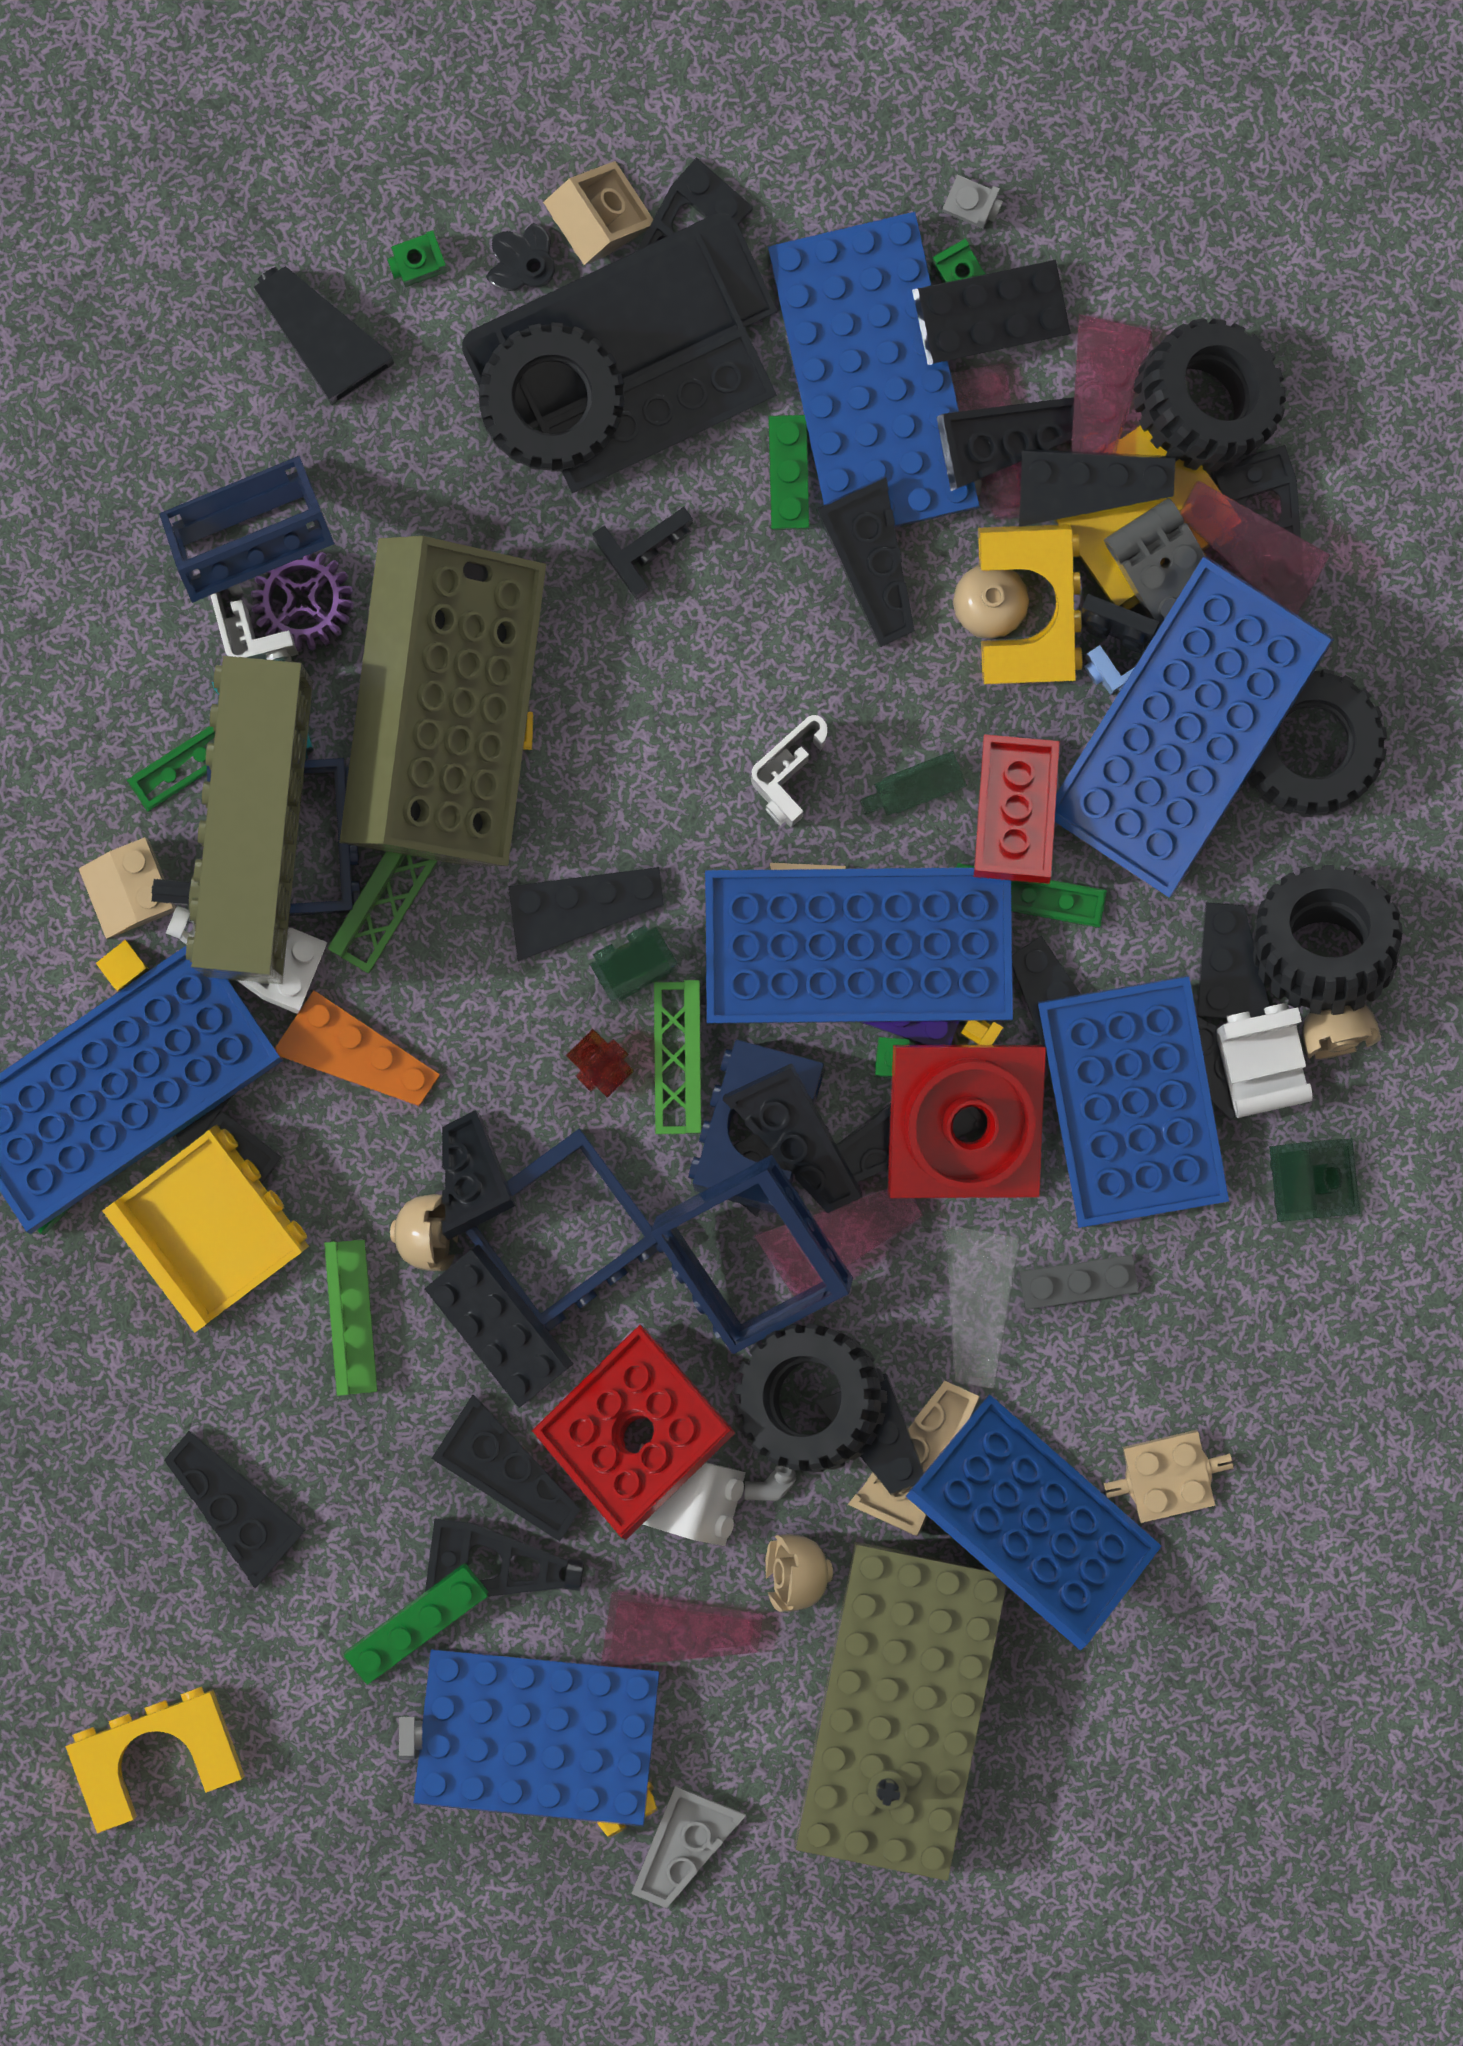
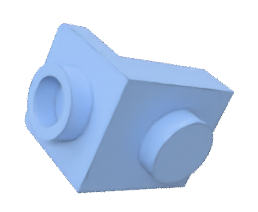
[1084,645,1135,695]

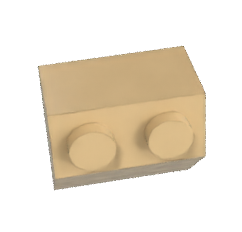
[543,161,653,265]
[79,837,176,939]

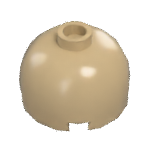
[953,565,1029,640]
[1302,1004,1381,1059]
[390,1194,458,1271]
[765,1534,833,1612]

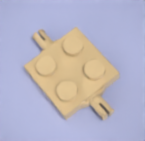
[1103,1430,1234,1523]

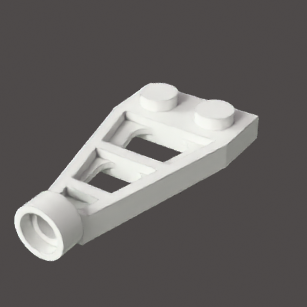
[166,905,327,1014]

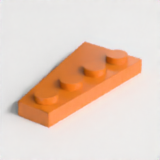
[275,990,440,1107]

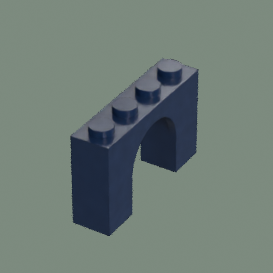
[688,1039,825,1214]

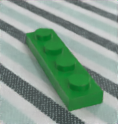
[344,1563,489,1685]

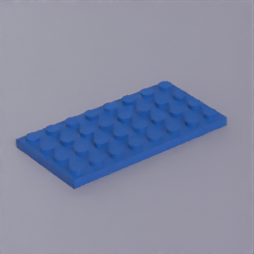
[768,212,980,528]
[1055,556,1334,898]
[705,868,1013,1024]
[0,946,283,1235]

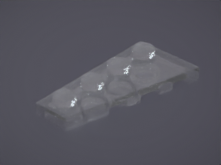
[944,1225,1021,1389]

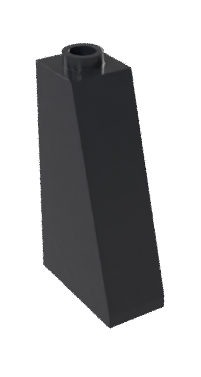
[254,266,395,405]

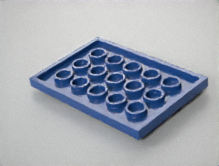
[1038,975,1229,1228]
[906,1394,1162,1651]
[413,1650,660,1827]

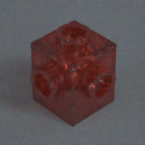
[566,1029,634,1098]

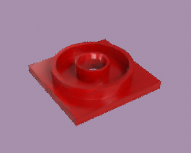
[888,1045,1046,1198]
[532,1325,735,1540]

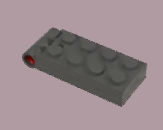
[1104,498,1205,627]

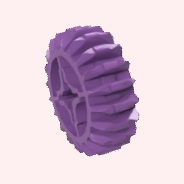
[251,552,354,651]

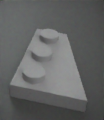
[631,1785,746,1908]

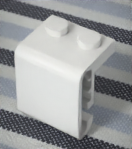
[211,584,299,662]
[751,715,827,828]
[1216,1003,1312,1118]
[639,1443,746,1546]

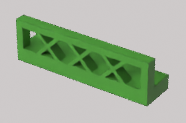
[327,851,437,974]
[654,980,701,1134]
[324,1240,378,1396]

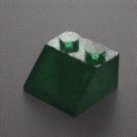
[589,925,679,1006]
[1269,1138,1361,1222]

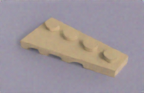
[848,1381,981,1536]

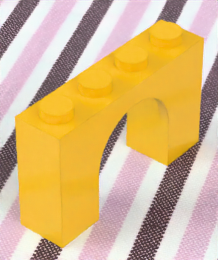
[978,524,1082,684]
[65,1686,245,1833]

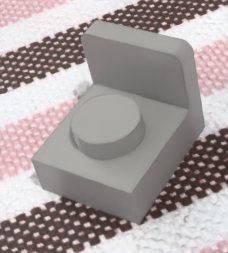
[942,175,1003,229]
[399,1717,423,1760]

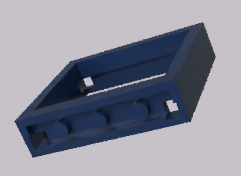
[159,456,335,603]
[207,758,361,916]
[466,1128,658,1332]
[651,1155,853,1354]

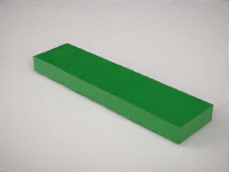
[127,726,215,812]
[956,863,1107,928]

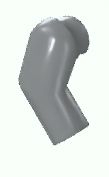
[744,1465,796,1501]

